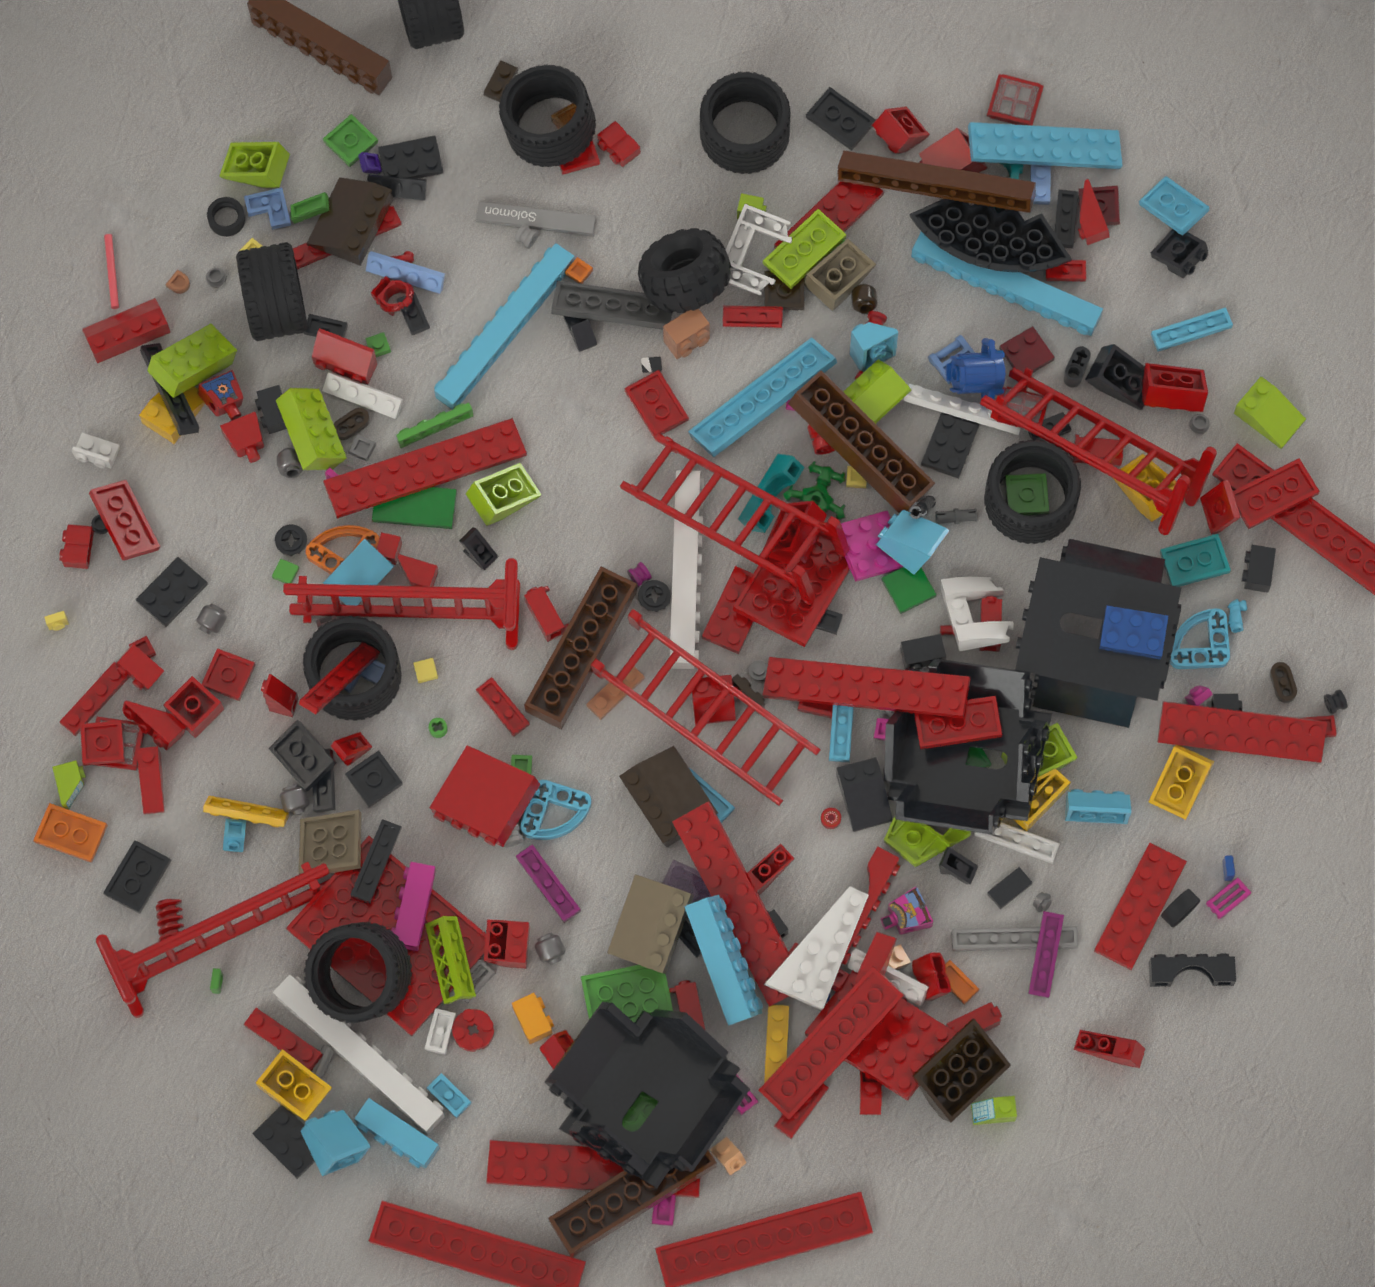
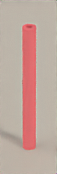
[104,234,119,309]

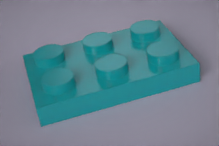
[1160,534,1231,587]

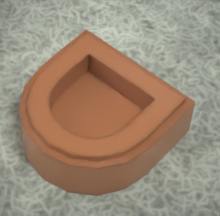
[166,269,190,294]

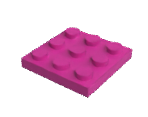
[841,510,903,582]

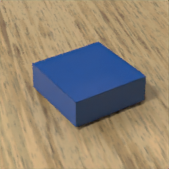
[1222,855,1235,881]

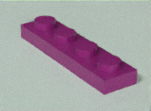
[515,844,581,923]
[1028,911,1064,998]

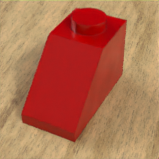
[397,554,438,587]

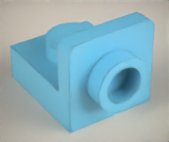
[223,819,246,852]

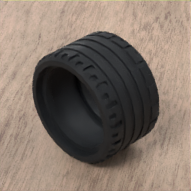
[398,0,464,49]
[499,64,596,167]
[700,71,791,174]
[236,242,308,341]
[984,440,1081,544]
[303,616,402,721]
[304,922,412,1023]

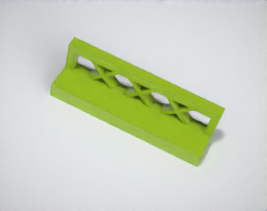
[425,916,476,1004]

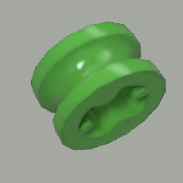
[429,718,447,738]

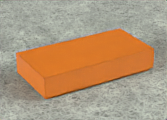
[945,960,979,1005]

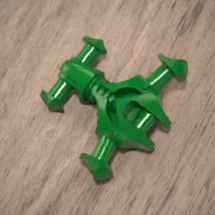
[783,461,846,520]

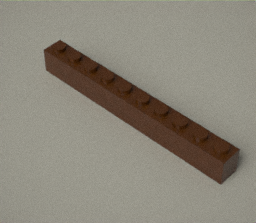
[838,150,1036,213]

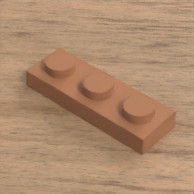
[586,667,645,720]

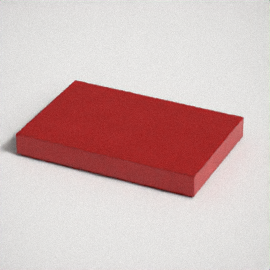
[624,370,689,438]

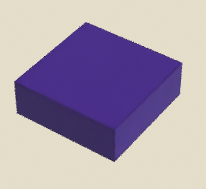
[358,152,382,174]

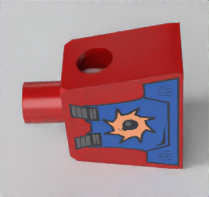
[197,370,243,421]

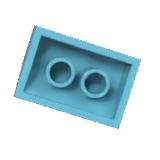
[850,322,898,372]
[1065,789,1131,824]

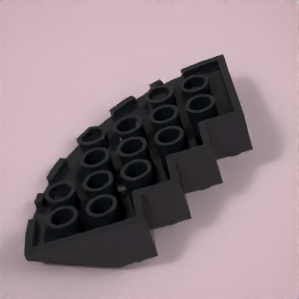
[909,199,1072,272]

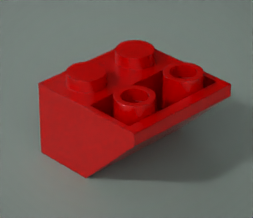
[484,919,530,969]

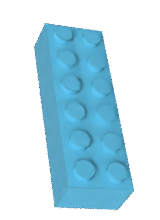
[684,895,763,1026]

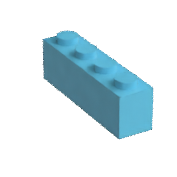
[354,1098,440,1169]

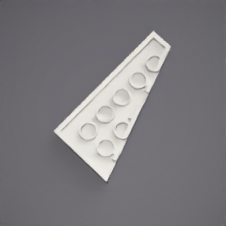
[764,886,868,1010]

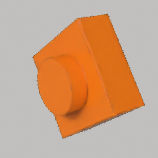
[565,257,593,284]

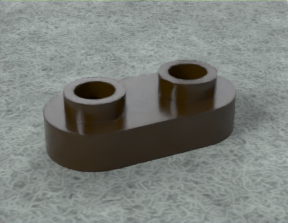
[334,408,370,440]
[1270,662,1297,703]

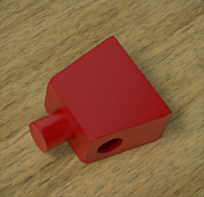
[220,411,264,463]

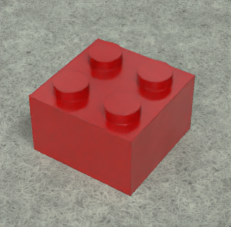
[163,676,224,738]

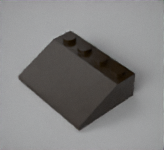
[306,177,393,266]
[619,746,718,848]
[912,1018,1011,1123]

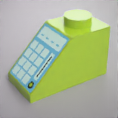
[52,760,86,810]
[971,1096,1017,1125]

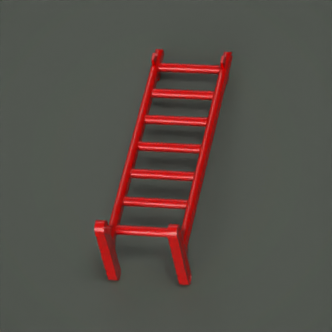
[980,367,1217,535]
[620,433,850,605]
[283,558,520,650]
[591,609,821,806]
[96,862,329,1018]

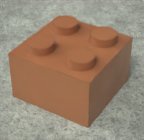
[663,309,710,359]

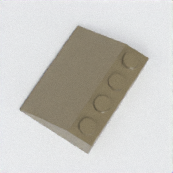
[607,874,694,974]

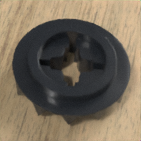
[275,524,307,556]
[638,580,671,612]

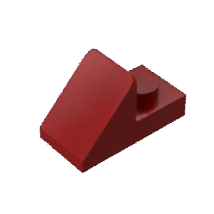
[331,732,372,766]

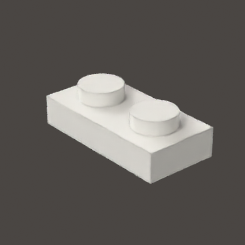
[424,1008,456,1055]

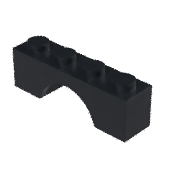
[1149,953,1236,987]

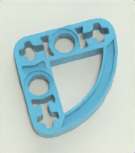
[1170,608,1230,669]
[520,780,592,840]

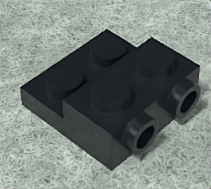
[1151,229,1208,278]

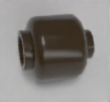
[851,284,878,314]

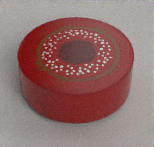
[821,807,841,829]

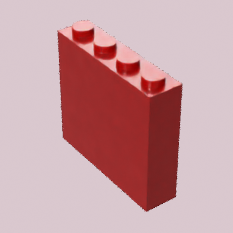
[429,745,540,847]

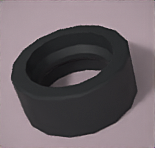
[207,197,246,237]
[1161,889,1200,927]

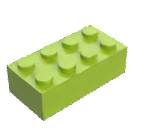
[147,323,237,398]
[276,388,347,470]

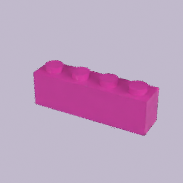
[391,862,436,951]

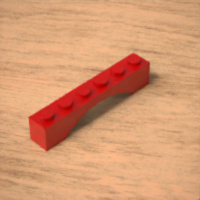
[840,846,901,968]

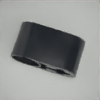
[1063,346,1091,388]

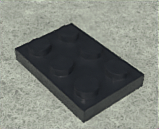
[806,87,876,151]
[378,136,444,179]
[921,412,980,479]
[136,557,208,627]
[268,720,337,792]
[103,840,171,914]
[252,1105,315,1179]

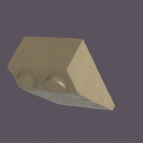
[804,238,876,311]

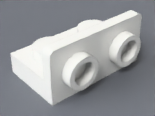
[72,433,120,469]

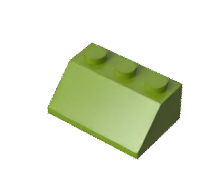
[843,359,911,424]

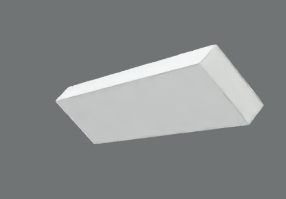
[974,822,1060,864]

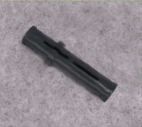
[909,495,936,519]

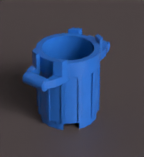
[946,338,1006,400]

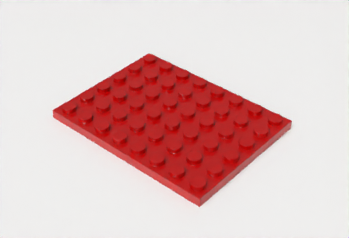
[286,836,486,1036]

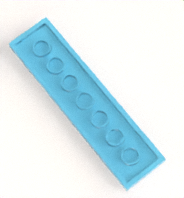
[968,122,1123,169]
[688,337,837,458]

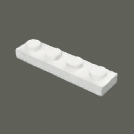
[322,371,403,419]
[848,949,928,1006]

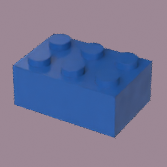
[1099,606,1168,659]

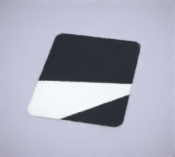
[641,357,662,373]

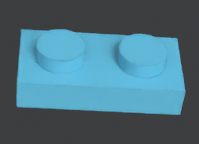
[427,1073,472,1118]

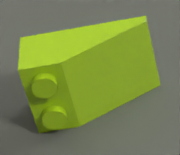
[219,142,290,188]
[1234,376,1306,449]
[466,463,542,526]
[1001,722,1078,777]

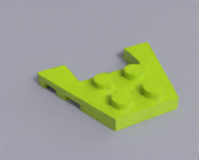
[884,816,971,867]

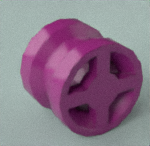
[627,562,652,587]

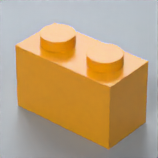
[511,993,554,1044]

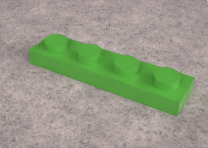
[396,403,473,448]

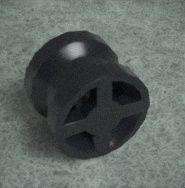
[1324,689,1348,714]

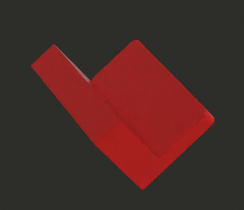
[540,1030,574,1069]

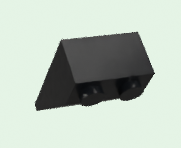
[1085,344,1145,410]
[836,757,893,832]

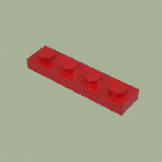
[59,662,130,736]
[244,1008,323,1071]

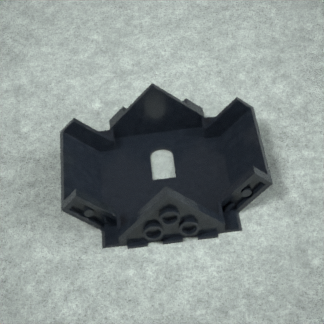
[1015,539,1181,728]
[884,658,1052,835]
[544,1002,750,1188]

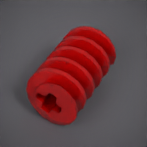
[156,899,184,941]

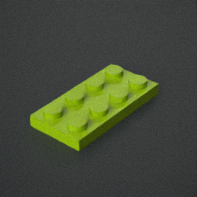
[763,209,846,289]

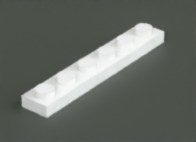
[904,384,1021,435]

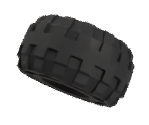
[638,228,731,313]

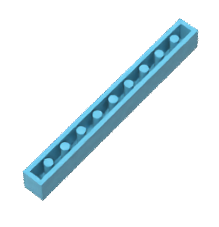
[911,231,1103,336]
[434,243,575,410]

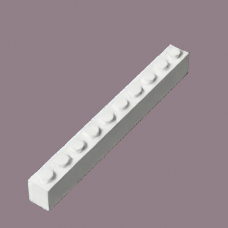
[670,470,704,669]
[273,975,445,1135]

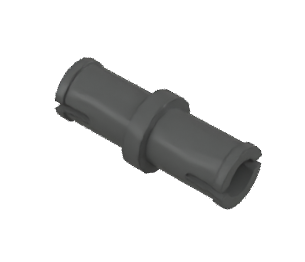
[935,508,977,524]

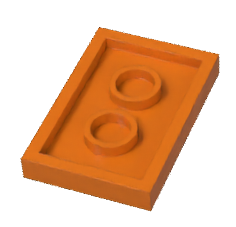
[33,803,108,863]

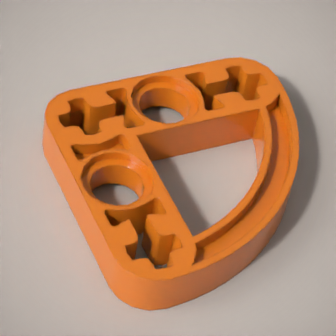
[305,525,379,574]

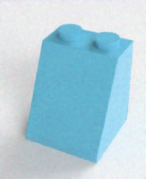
[876,510,949,574]
[301,1110,371,1176]

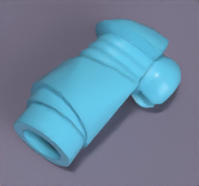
[1227,599,1247,633]

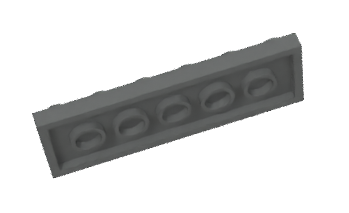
[551,281,672,330]

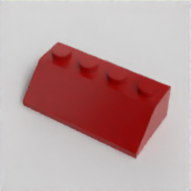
[82,298,171,364]

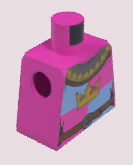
[880,886,933,935]

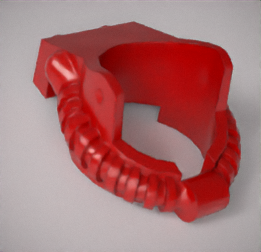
[371,276,414,316]

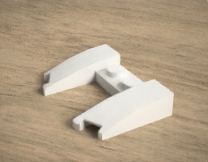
[726,204,792,296]
[941,576,1014,652]

